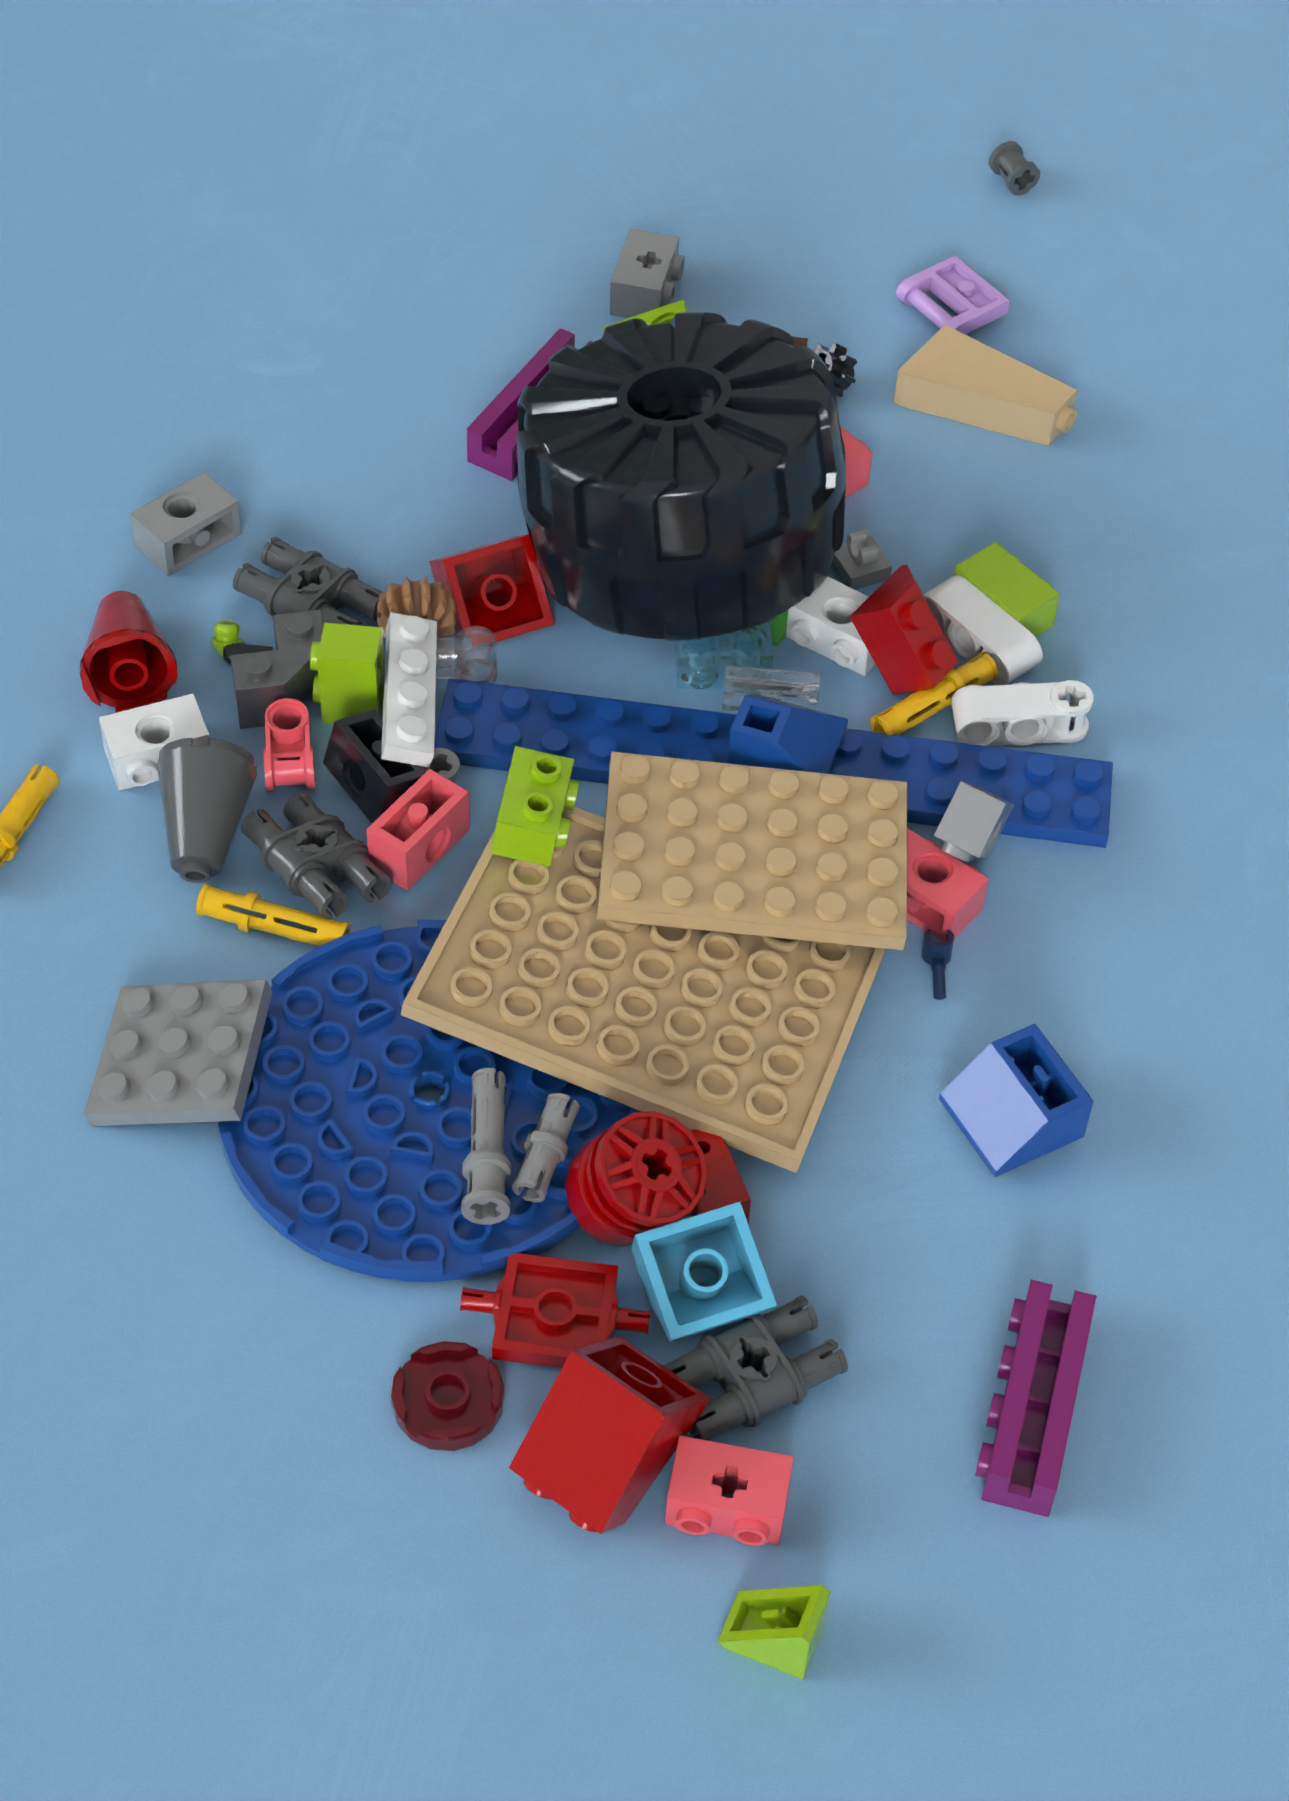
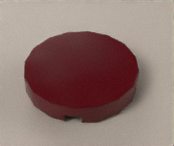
[391,1341,504,1451]

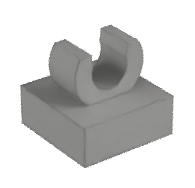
[831,529,892,590]

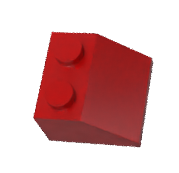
[429,534,554,650]
[849,564,959,695]

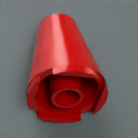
[80,591,178,712]

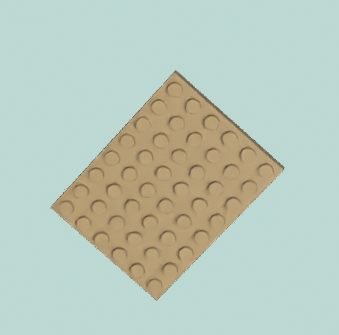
[401,806,886,1173]

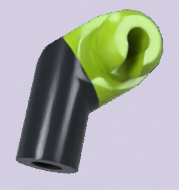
[211,620,273,666]

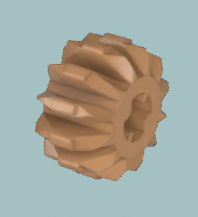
[377,576,456,646]

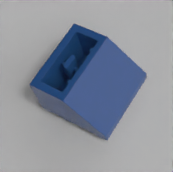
[939,1023,1093,1177]

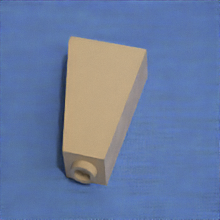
[894,325,1078,446]

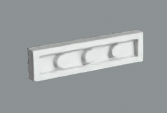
[381,612,437,768]

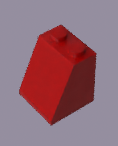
[509,1336,711,1534]

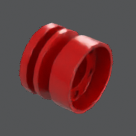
[565,1111,707,1247]

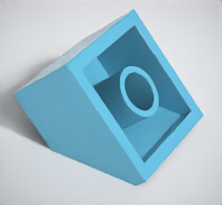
[631,1202,777,1343]

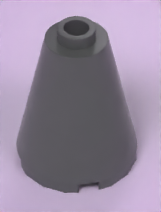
[157,738,257,883]

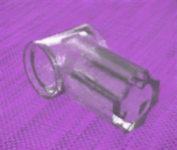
[436,626,497,684]

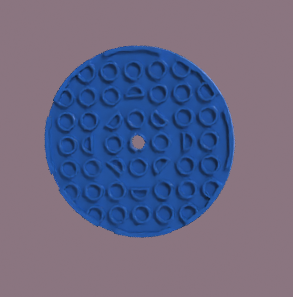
[218,920,641,1282]

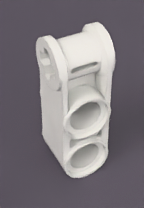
[951,680,1094,746]

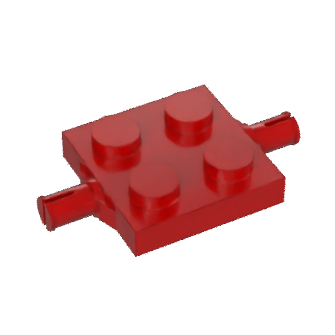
[460,1253,651,1368]

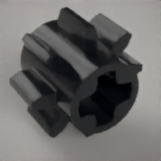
[814,342,857,397]

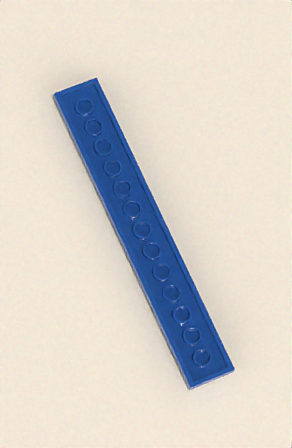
[434,678,1113,848]

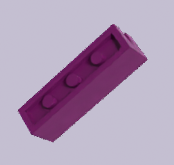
[467,328,592,481]
[975,1280,1097,1517]

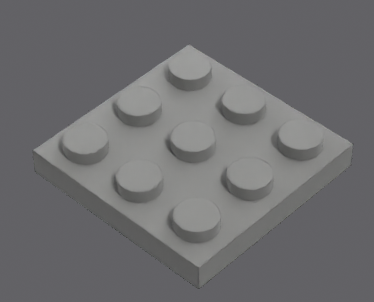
[85,979,273,1126]

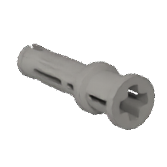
[461,1068,511,1225]

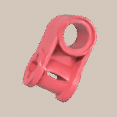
[263,698,315,792]

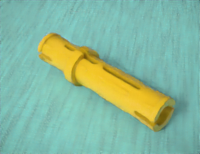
[870,652,999,736]
[0,764,60,868]
[196,884,351,947]

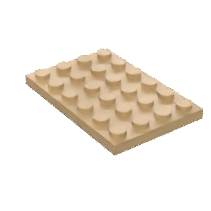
[597,751,907,950]

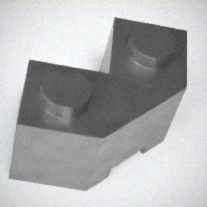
[230,609,323,729]

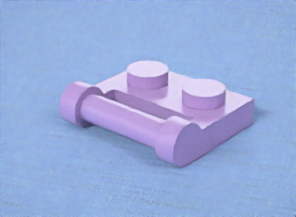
[896,255,1009,335]

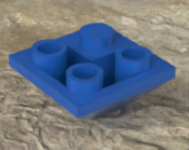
[727,694,848,774]

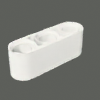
[924,575,1043,685]

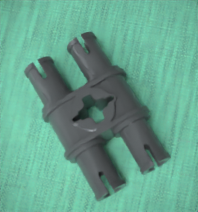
[232,537,385,627]
[241,793,392,919]
[663,1295,848,1441]

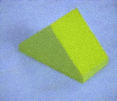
[717,1585,831,1680]

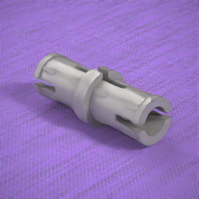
[512,1093,580,1202]

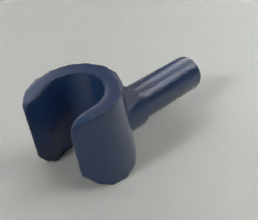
[921,929,954,1000]

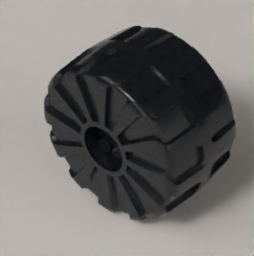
[516,312,846,641]

